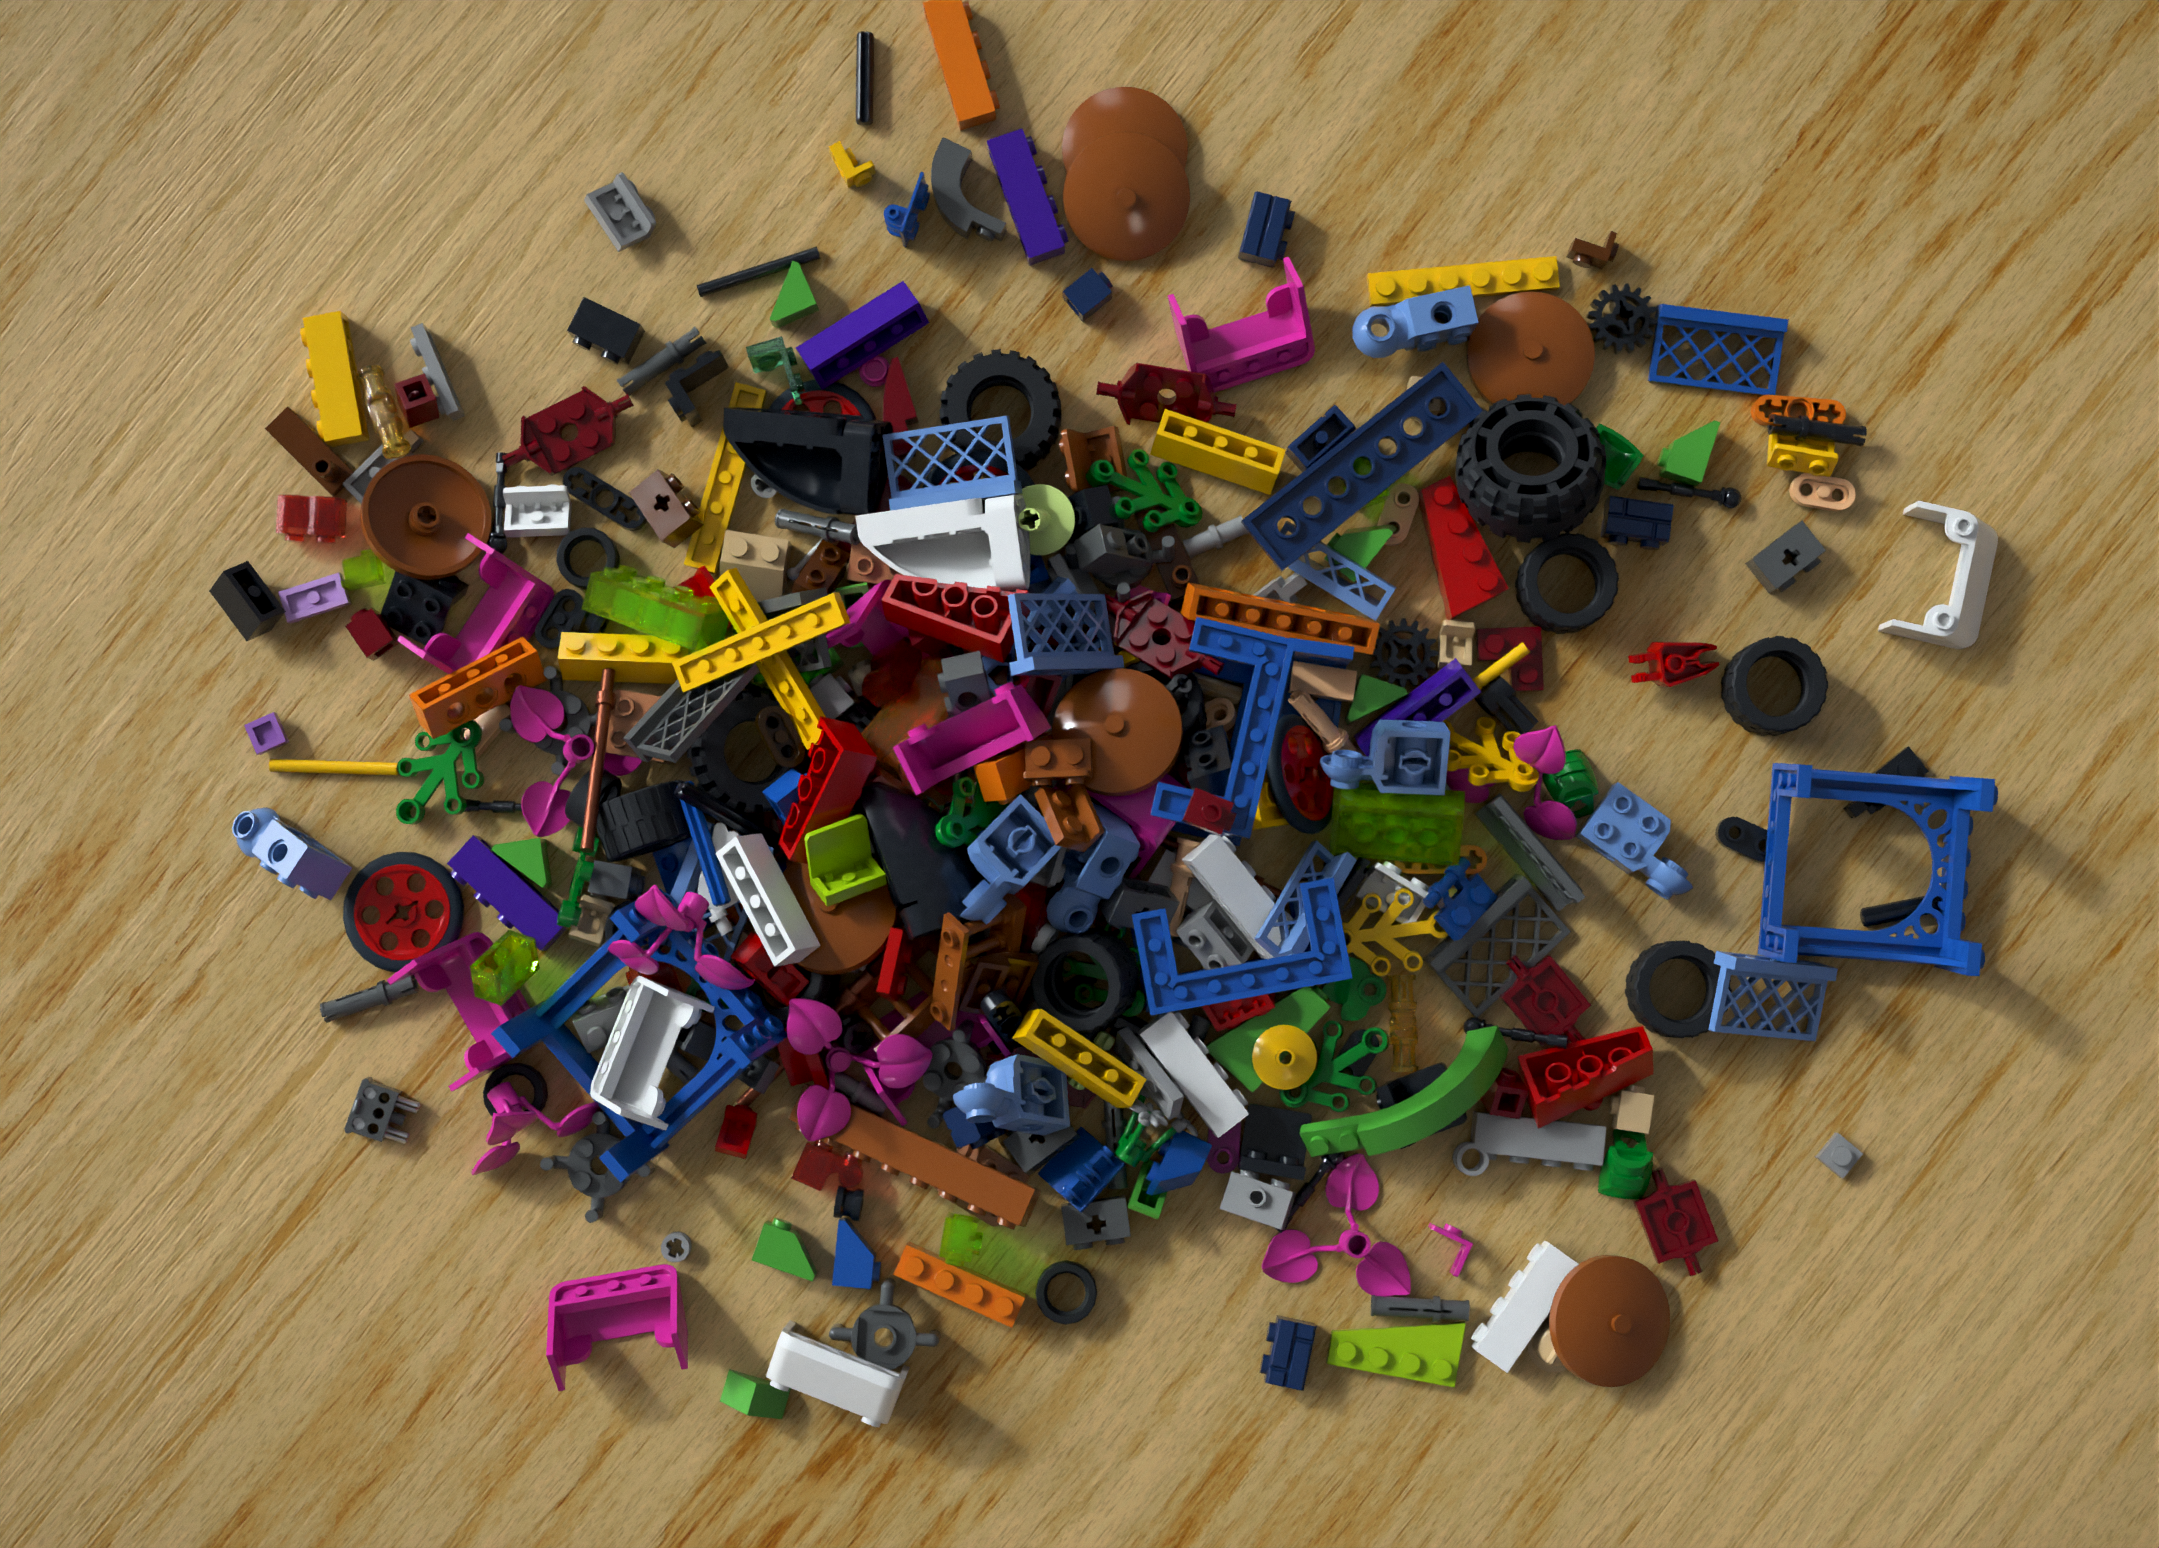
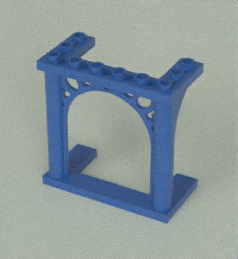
[1150,617,1296,846]
[1758,763,1998,976]
[1130,878,1352,1016]
[491,888,787,1183]

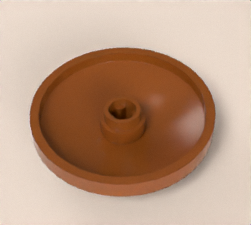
[1062,87,1188,175]
[1063,131,1190,261]
[1467,291,1595,406]
[360,454,492,580]
[1052,668,1183,796]
[783,861,899,975]
[1549,1255,1670,1387]

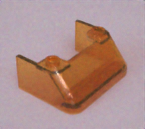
[861,656,995,812]

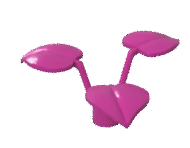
[510,685,642,837]
[1446,725,1577,840]
[608,885,755,990]
[787,998,932,1141]
[471,1082,602,1175]
[1261,1153,1411,1297]

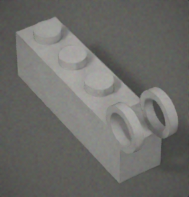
[1452,1111,1606,1176]

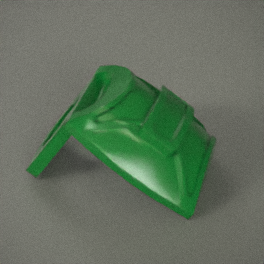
[1596,423,1644,490]
[1542,749,1599,818]
[1598,1129,1653,1200]

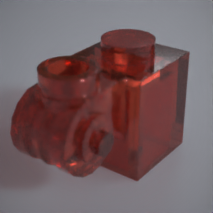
[791,1139,864,1191]

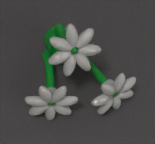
[1114,1087,1198,1167]

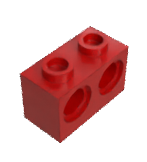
[730,932,809,1006]

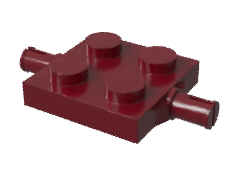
[1499,955,1592,1047]
[1633,1167,1719,1276]

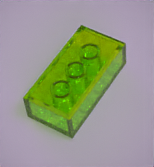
[582,565,729,651]
[1329,783,1465,866]

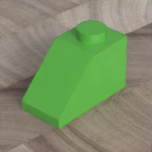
[1657,420,1720,487]
[1324,524,1397,582]
[752,1218,818,1282]

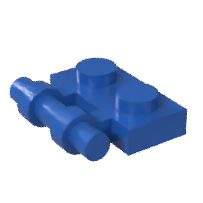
[1423,857,1497,941]

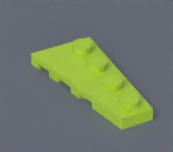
[1326,1322,1466,1388]

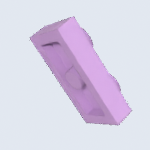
[278,573,351,624]

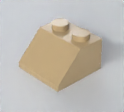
[720,530,792,602]

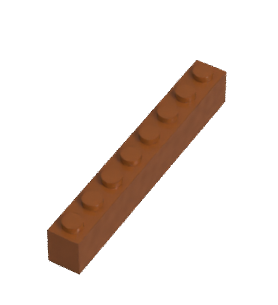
[789,1083,1041,1230]

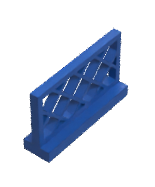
[1648,304,1789,395]

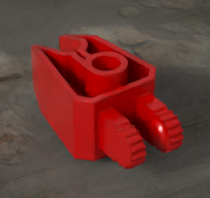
[1628,642,1719,687]

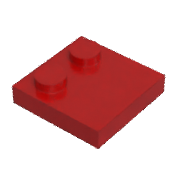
[876,927,915,1002]

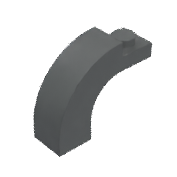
[931,137,1007,242]
[675,1019,780,1094]

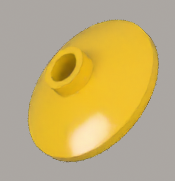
[1252,1025,1317,1090]

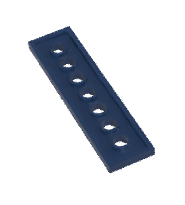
[1241,362,1483,572]

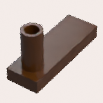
[265,406,354,497]
[1134,506,1200,601]

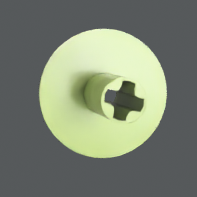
[1016,484,1075,555]

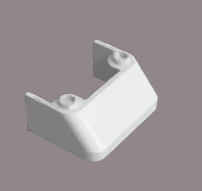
[1878,501,1998,649]
[590,976,715,1131]
[766,1320,910,1427]

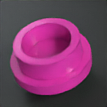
[859,355,890,387]

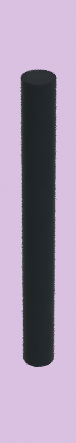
[697,246,821,297]

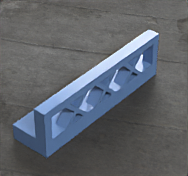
[1280,521,1396,621]
[1254,840,1357,958]

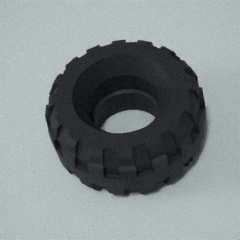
[1456,394,1606,543]

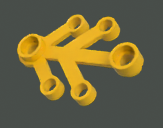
[1443,717,1539,792]
[1342,888,1448,976]

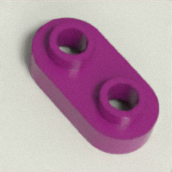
[1207,1121,1241,1174]

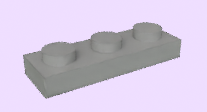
[410,323,465,421]
[1114,1026,1184,1120]

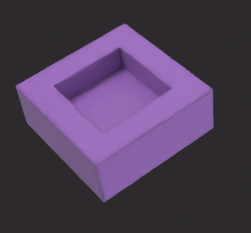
[244,712,289,755]

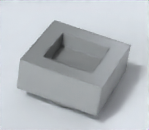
[1815,1132,1863,1179]

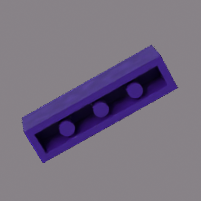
[987,128,1069,266]
[796,281,929,390]
[1354,658,1481,756]
[447,835,567,951]

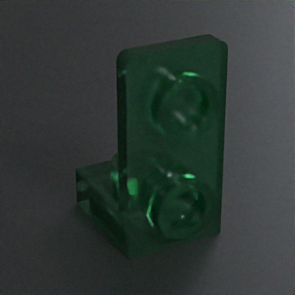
[746,336,805,405]

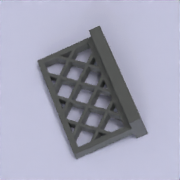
[753,587,832,682]
[623,664,760,763]
[1474,793,1585,912]
[1423,874,1571,1018]

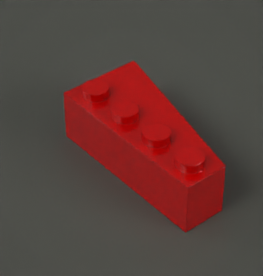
[1418,475,1509,620]
[881,574,1030,663]
[779,716,877,864]
[1518,1025,1654,1129]

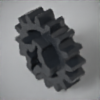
[1586,284,1658,354]
[1367,618,1438,688]

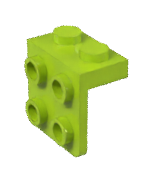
[804,814,887,907]

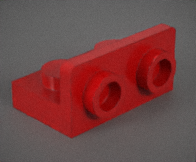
[1202,993,1275,1032]

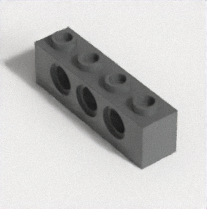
[938,651,993,774]

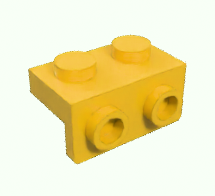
[1767,434,1839,477]

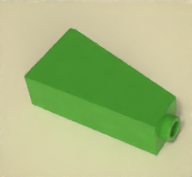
[1206,985,1331,1093]

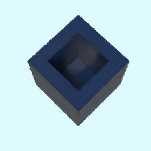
[1063,268,1113,322]

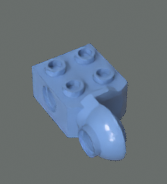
[1352,285,1479,358]
[1320,719,1450,795]
[1575,782,1693,900]
[960,794,1061,925]
[1046,803,1141,934]
[232,807,352,900]
[952,1054,1070,1136]

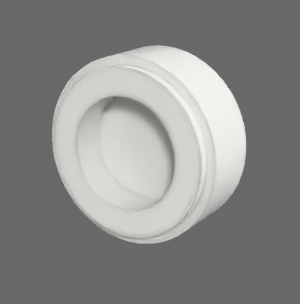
[1031,923,1059,955]

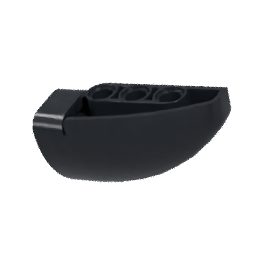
[723,407,893,515]
[857,782,990,941]

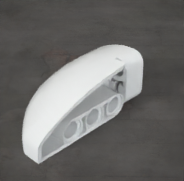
[855,495,1030,591]

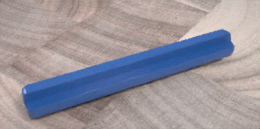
[676,781,731,907]

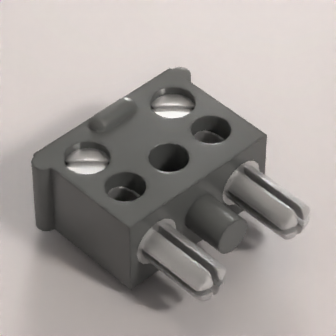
[344,1077,420,1144]

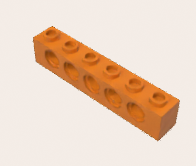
[1181,582,1380,655]

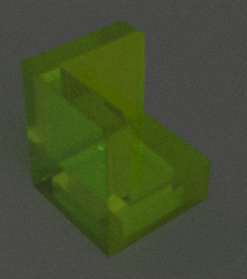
[341,549,386,591]

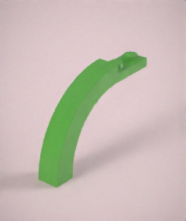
[1299,1025,1509,1157]

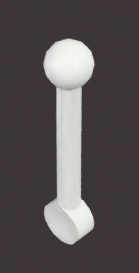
[787,528,835,580]

